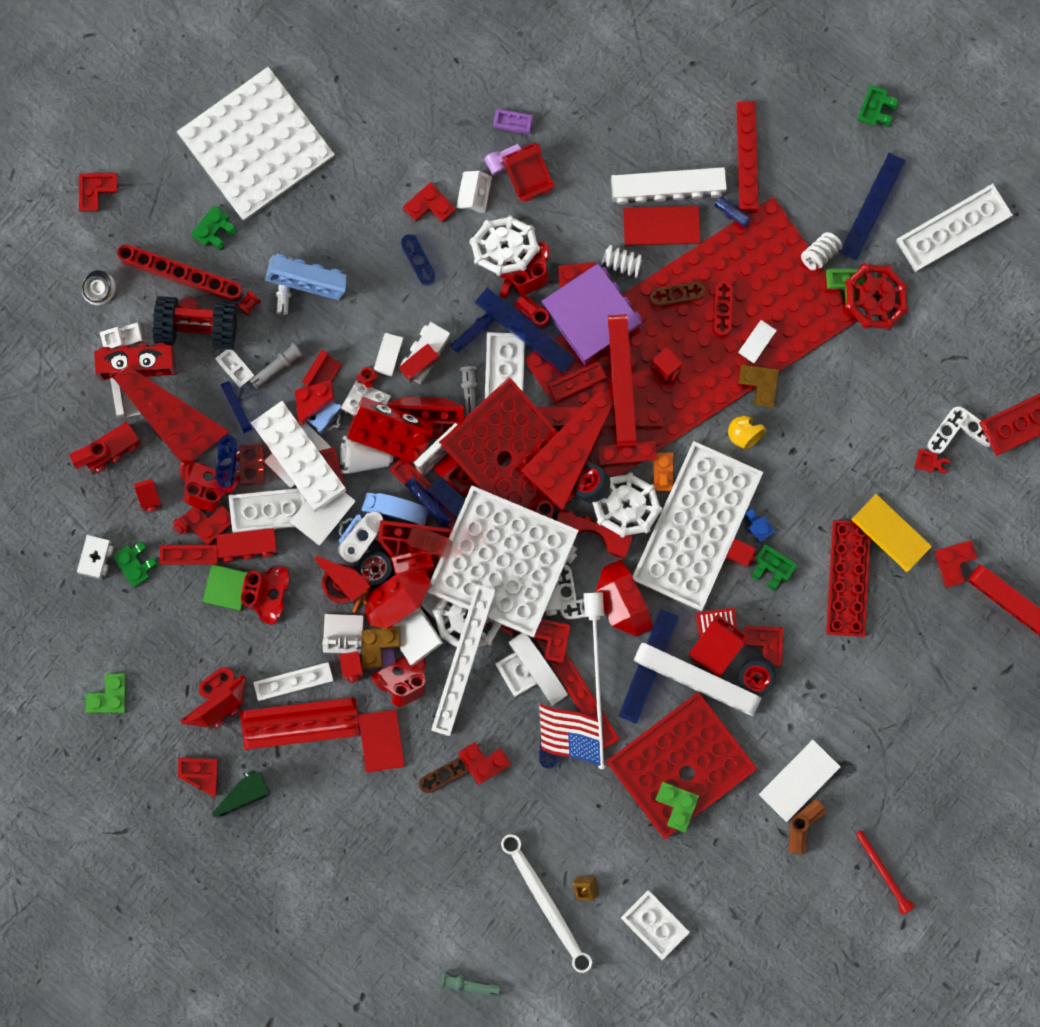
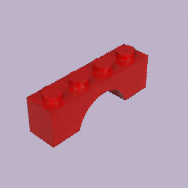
[557,510,633,560]

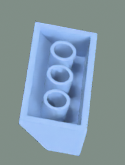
[265,254,346,300]

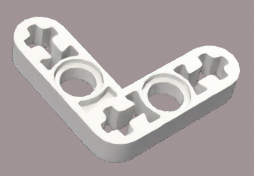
[927,407,991,455]
[556,565,605,620]

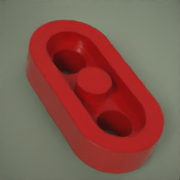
[199,667,235,699]

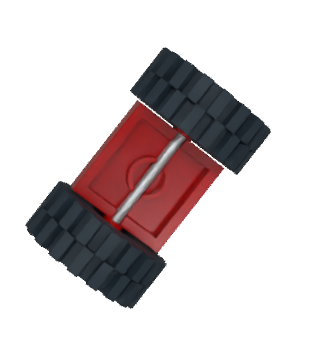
[153,296,237,350]

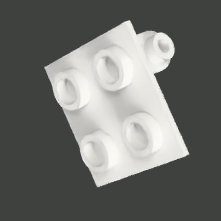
[341,380,391,416]
[323,614,363,654]

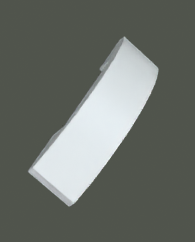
[508,633,568,706]

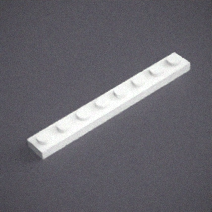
[431,583,496,736]

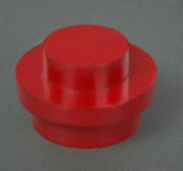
[173,517,191,535]

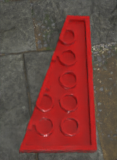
[113,365,229,463]
[520,390,614,511]

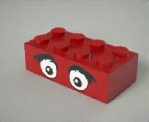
[94,343,177,381]
[347,396,434,463]

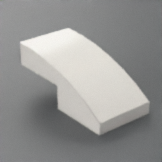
[738,320,777,363]
[100,323,144,349]
[374,333,403,376]
[215,349,254,388]

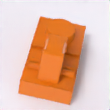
[653,453,673,492]

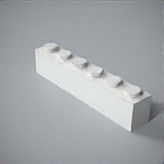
[611,167,726,204]

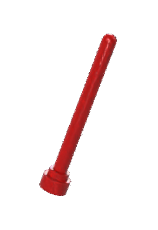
[856,830,915,915]

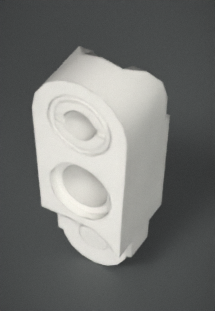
[338,512,383,562]

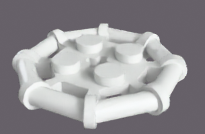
[469,215,540,276]
[592,472,662,538]
[432,599,502,647]

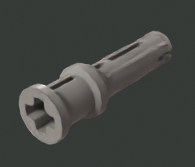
[250,343,303,389]
[460,366,478,416]

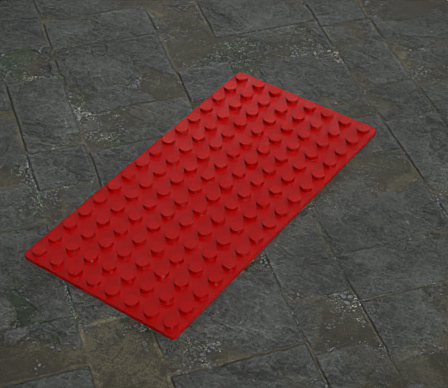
[524,198,857,477]

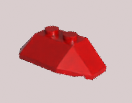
[387,396,464,439]
[378,520,453,565]
[595,560,653,637]
[364,569,432,629]
[180,674,247,729]

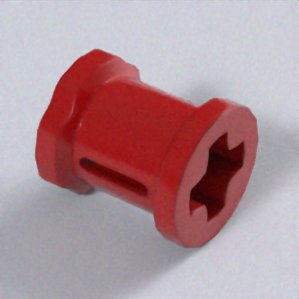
[237,291,261,316]

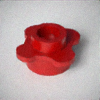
[356,367,379,388]

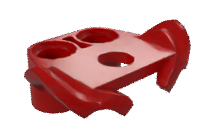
[495,242,550,295]
[180,461,238,512]
[240,566,289,625]
[371,657,426,707]

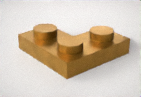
[738,365,779,408]
[361,627,401,670]

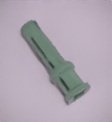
[439,971,500,998]

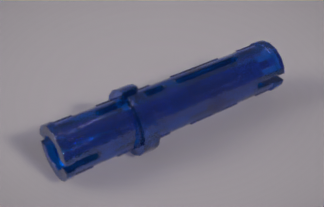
[450,307,500,354]
[405,477,452,527]

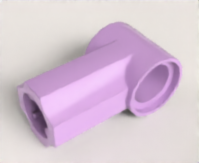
[484,144,521,176]

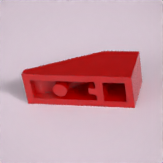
[314,556,371,604]

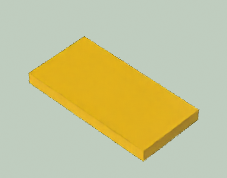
[851,494,932,572]

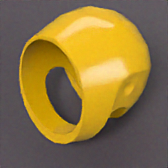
[728,416,766,449]

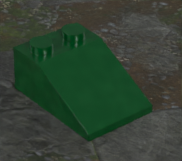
[212,770,271,818]

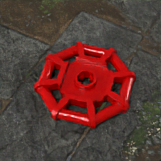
[845,263,909,330]

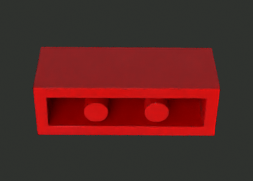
[87,421,141,474]
[216,528,278,563]

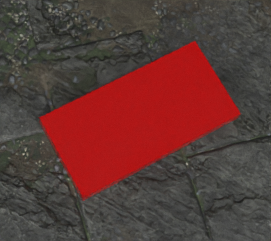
[623,206,700,246]
[979,393,1040,457]

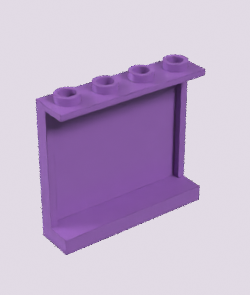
[542,264,642,366]

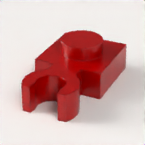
[914,449,950,474]

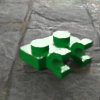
[857,85,899,128]
[191,205,237,251]
[112,542,158,588]
[751,544,797,591]

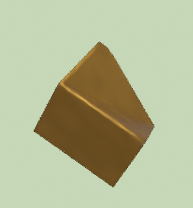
[572,876,599,901]

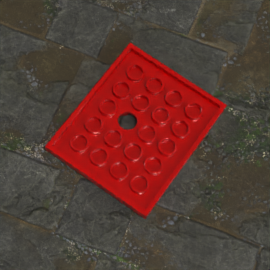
[439,377,558,511]
[606,692,757,840]

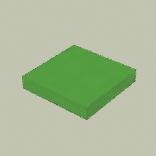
[203,565,247,611]

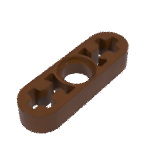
[650,282,705,307]
[419,757,469,793]

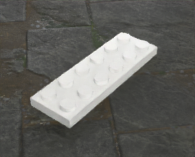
[896,184,1013,273]
[251,401,346,512]

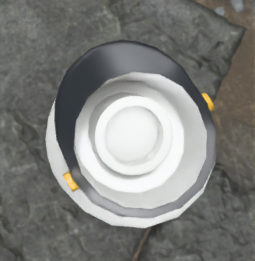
[82,270,116,306]

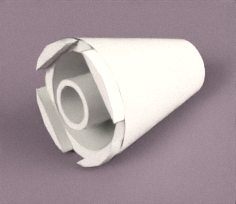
[340,436,393,474]

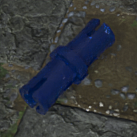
[715,197,751,228]

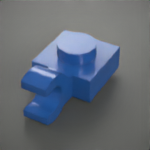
[745,508,775,543]

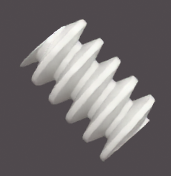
[801,232,843,270]
[600,245,642,278]

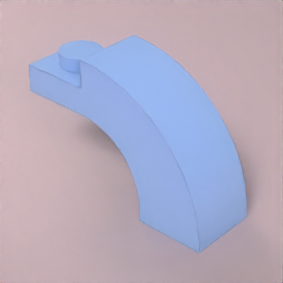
[361,492,429,526]

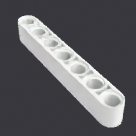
[633,643,762,716]

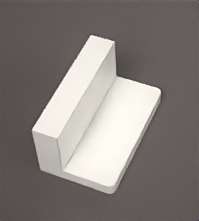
[457,171,492,213]
[110,378,141,419]

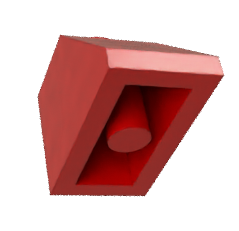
[134,479,162,513]

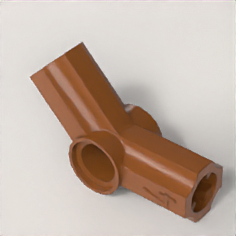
[788,799,827,854]

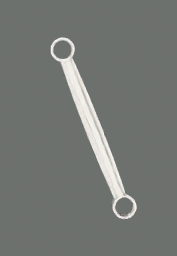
[501,834,592,973]

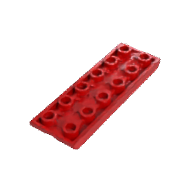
[826,520,870,637]
[240,698,360,750]

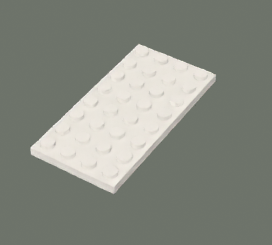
[633,441,763,611]

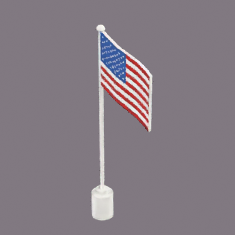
[539,592,606,769]

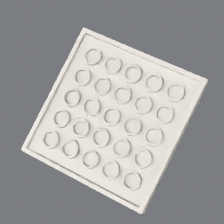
[177,67,335,222]
[427,486,579,638]

